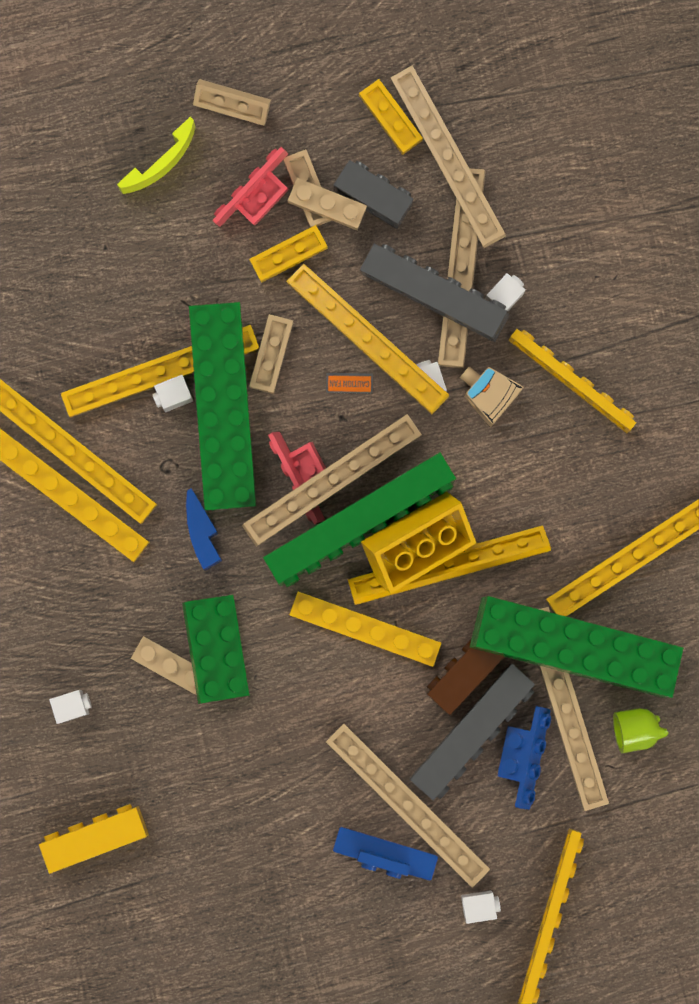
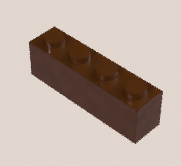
[426,638,505,715]

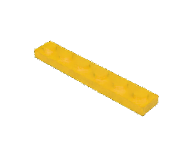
[509,329,637,433]
[289,591,441,667]

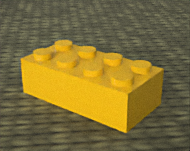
[361,492,476,594]

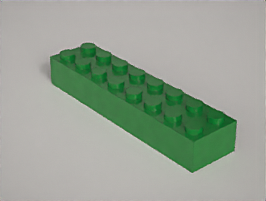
[189,302,256,510]
[263,452,456,587]
[470,596,684,698]

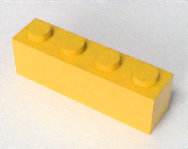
[39,804,149,874]

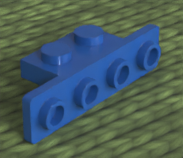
[497,706,551,810]
[333,827,438,881]

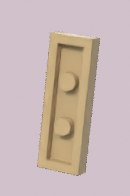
[193,79,271,126]
[283,149,332,227]
[288,178,367,231]
[249,314,293,394]
[131,636,197,695]

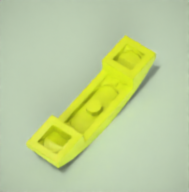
[117,117,195,194]

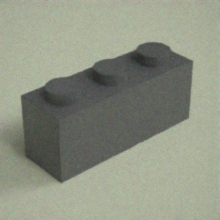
[334,160,414,229]

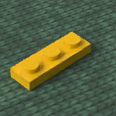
[359,79,423,155]
[249,225,328,283]

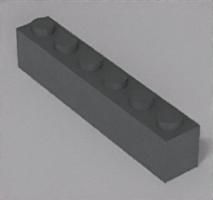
[360,244,509,342]
[409,664,535,800]

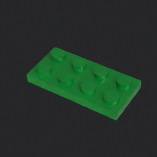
[182,595,249,704]

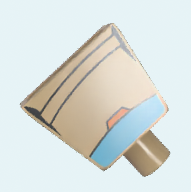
[460,366,524,427]

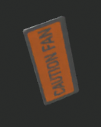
[326,373,373,394]

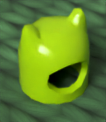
[613,708,669,754]

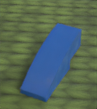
[186,488,222,570]

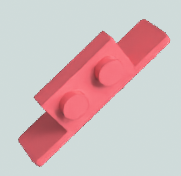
[212,147,289,227]
[268,432,326,525]

